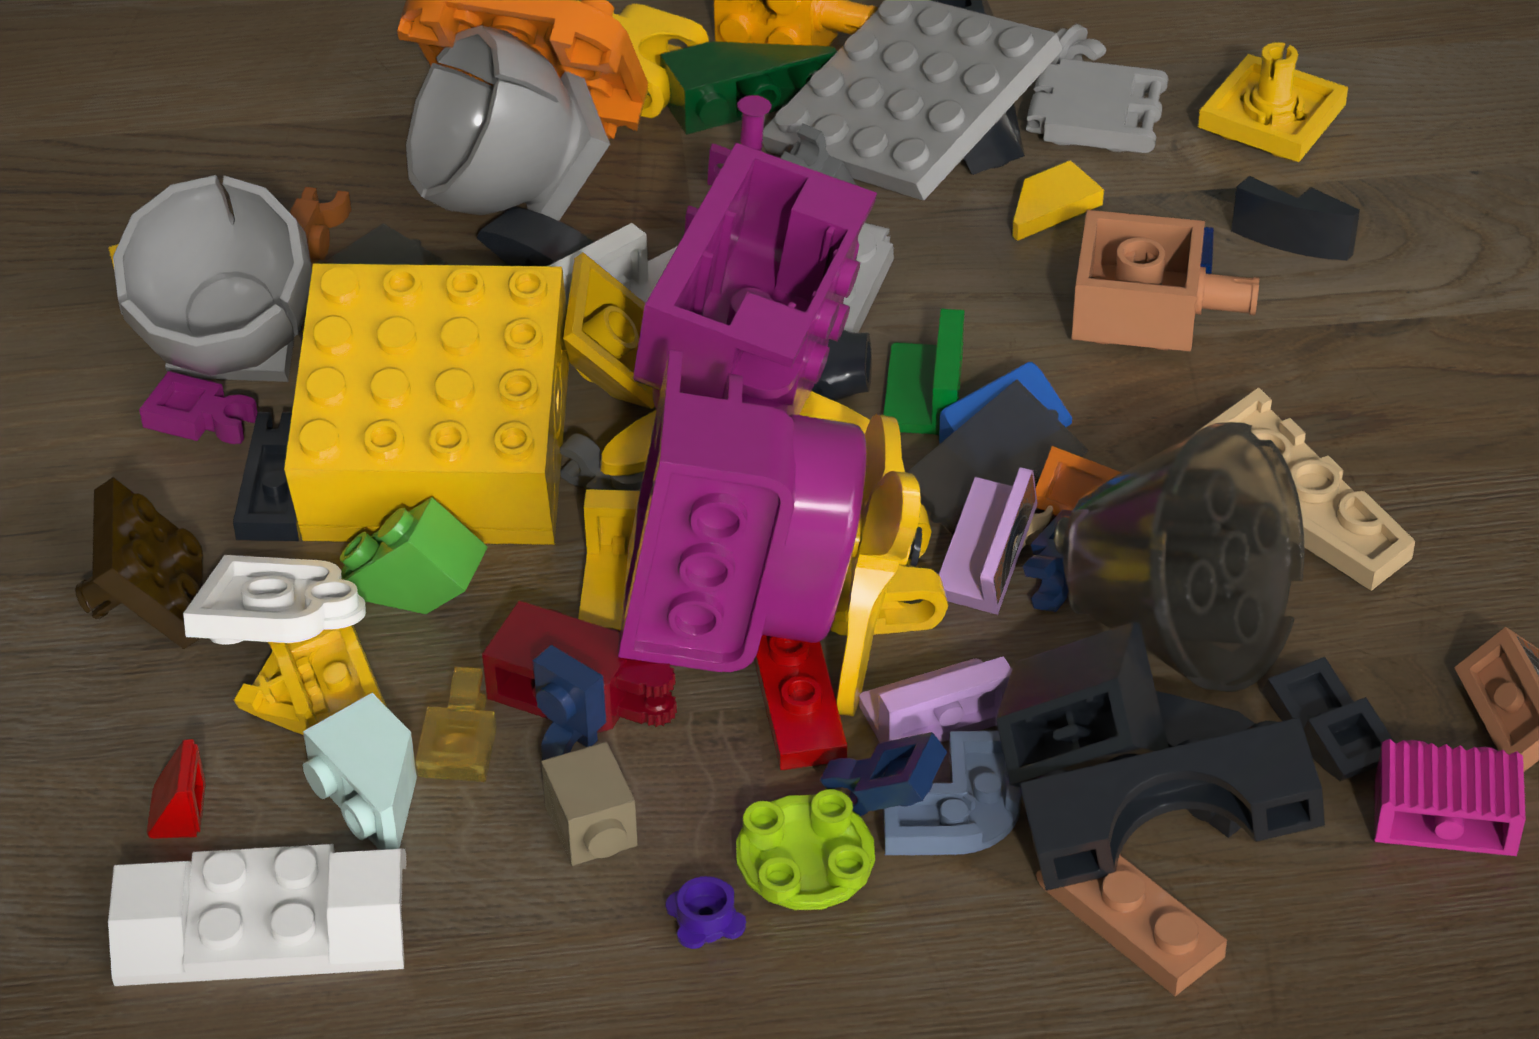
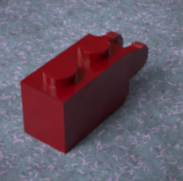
[482,600,677,733]

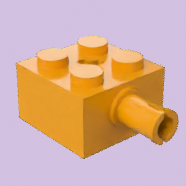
[714,0,878,46]

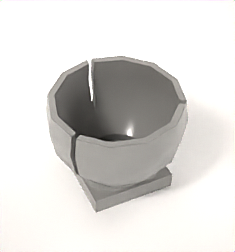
[406,25,610,221]
[113,175,312,382]

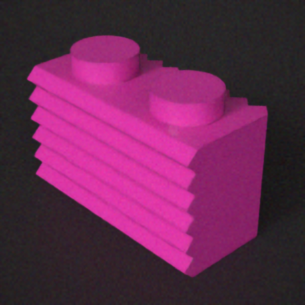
[1374,739,1526,856]

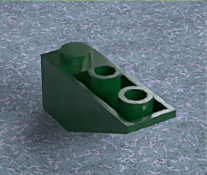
[660,41,837,135]

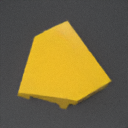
[234,625,387,735]

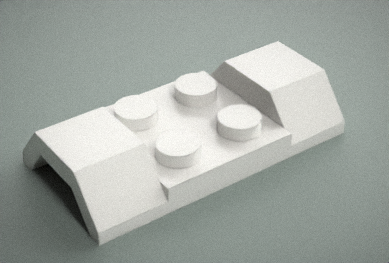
[108,844,406,986]

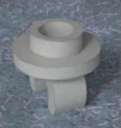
[1051,24,1107,65]

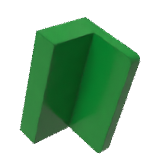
[884,309,965,435]

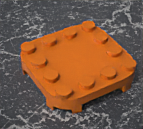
[397,0,648,139]

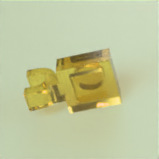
[415,667,497,782]

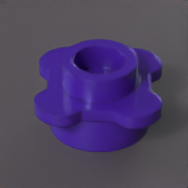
[666,876,746,949]

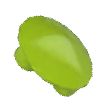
[736,789,875,910]

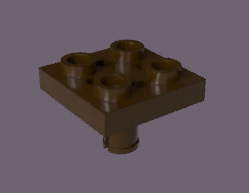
[75,477,203,649]

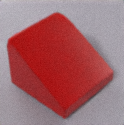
[147,739,206,839]

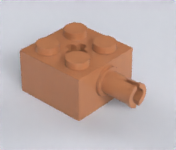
[1072,210,1260,352]

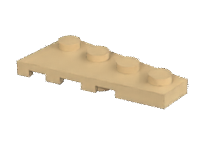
[1176,388,1415,591]

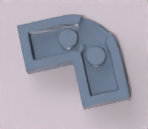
[883,731,1022,855]

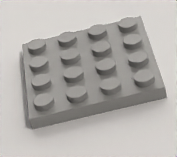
[762,0,1063,201]

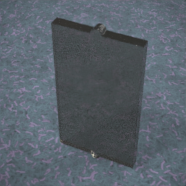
[906,379,1089,535]

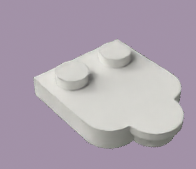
[183,555,366,645]

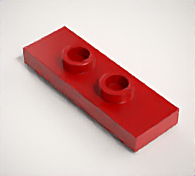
[754,635,847,770]

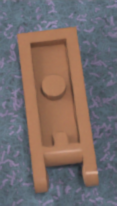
[1036,855,1227,996]

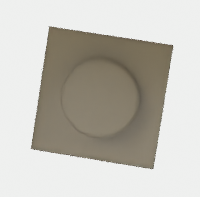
[541,742,638,866]

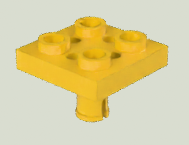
[1198,42,1348,162]

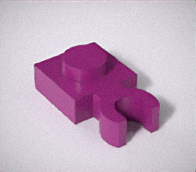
[139,371,258,444]

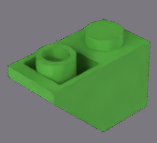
[340,497,488,614]

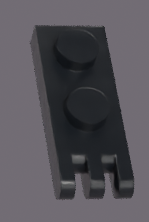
[233,412,301,541]

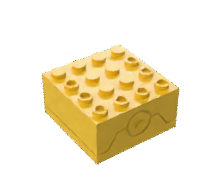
[284,264,569,545]

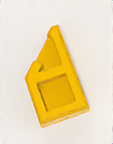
[1012,160,1104,241]

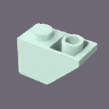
[303,693,417,850]

